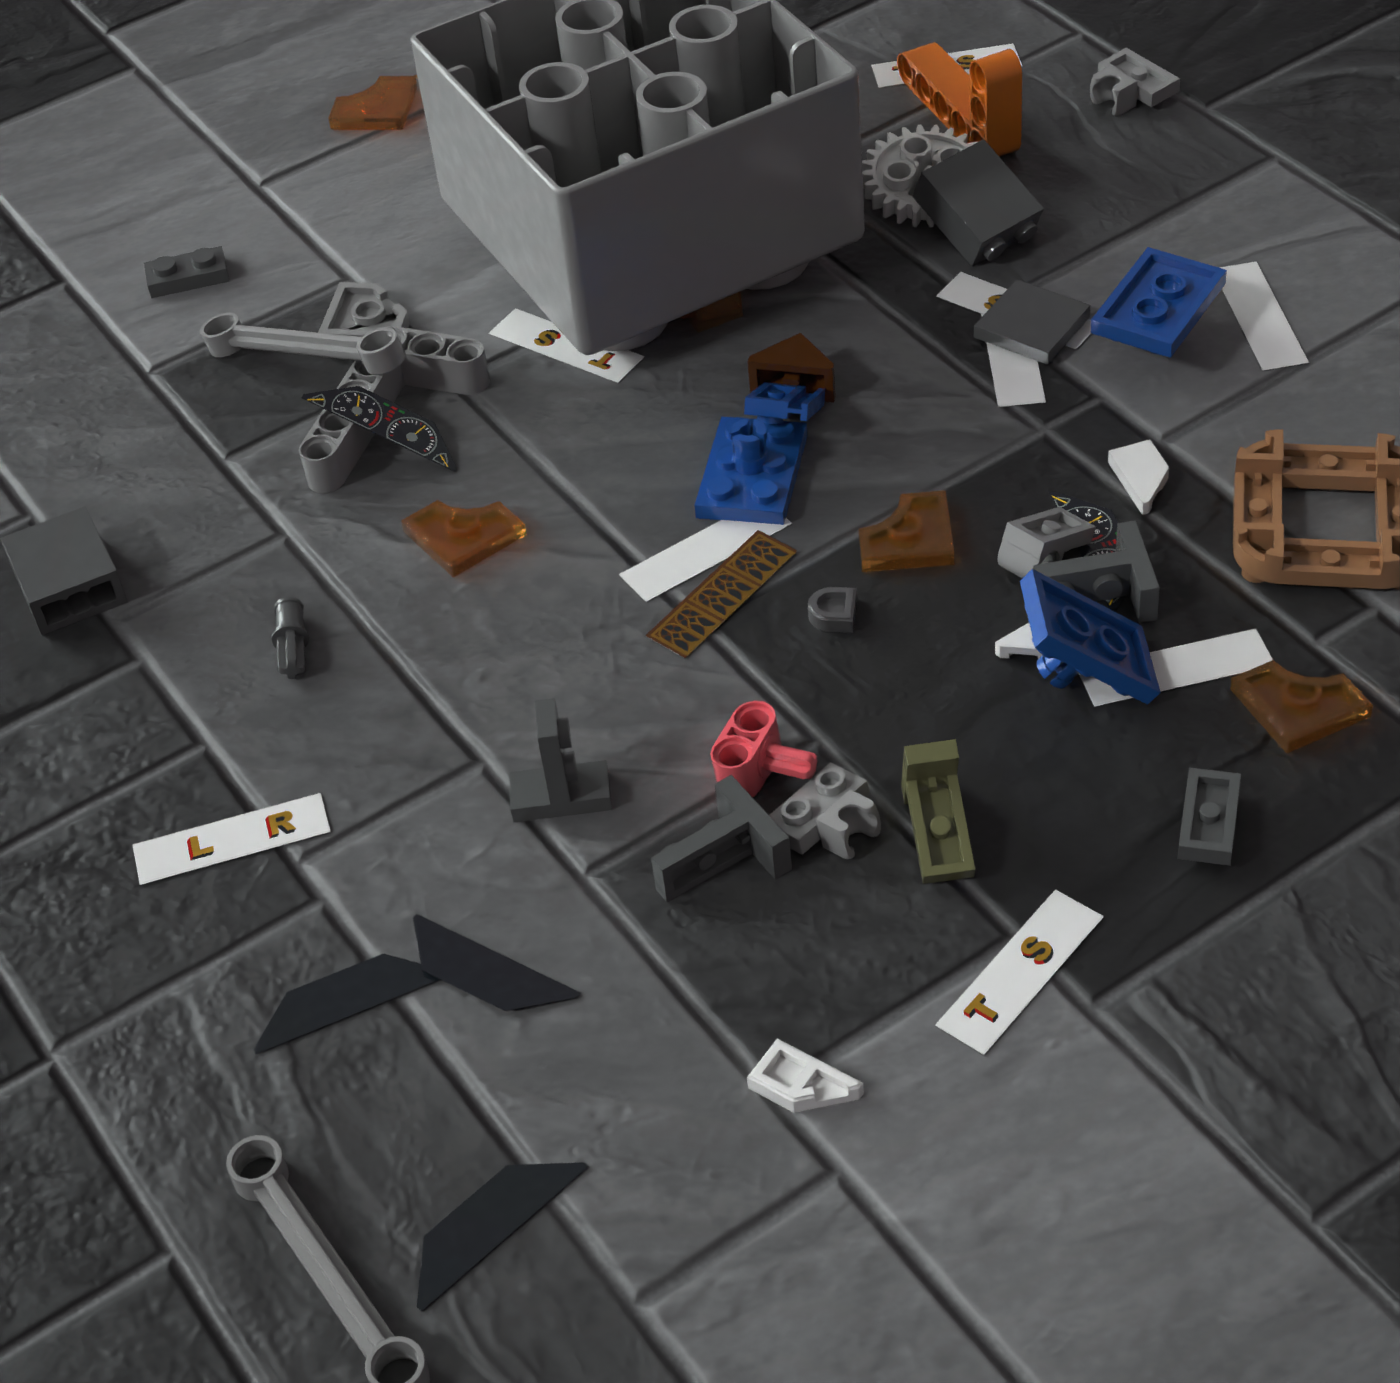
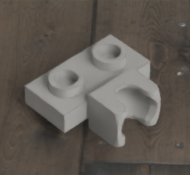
[1090,48,1180,116]
[769,762,881,859]

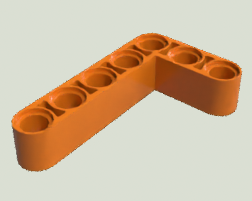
[897,42,1022,157]

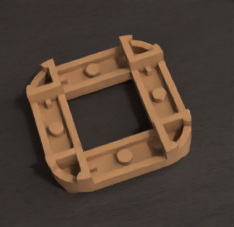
[1233,429,1400,590]

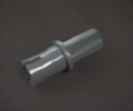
[271,597,309,679]

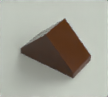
[747,333,836,403]

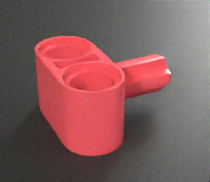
[710,701,818,798]

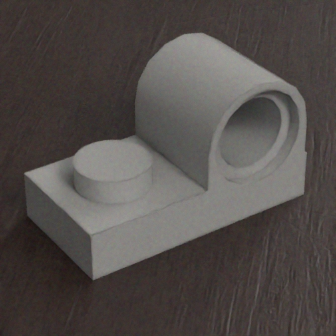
[997,507,1096,578]

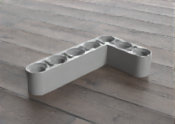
[299,326,490,493]

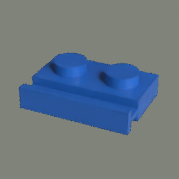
[744,382,825,424]

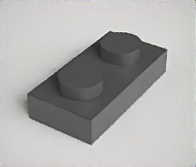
[144,246,229,298]
[1177,767,1241,866]

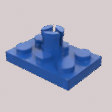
[1091,247,1227,358]
[694,416,808,525]
[1020,569,1161,705]

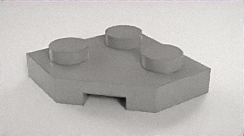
[318,282,410,337]

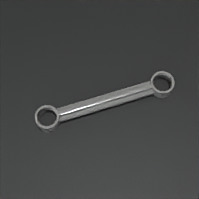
[200,313,406,374]
[226,1135,430,1383]

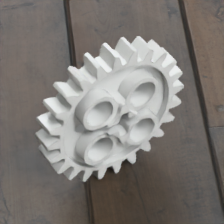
[862,124,978,227]

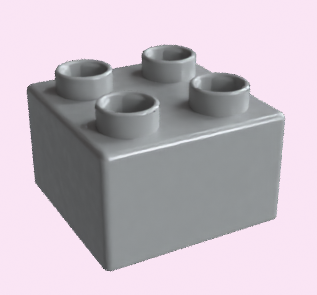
[411,0,865,355]

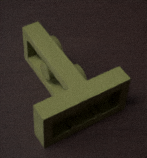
[901,739,975,884]

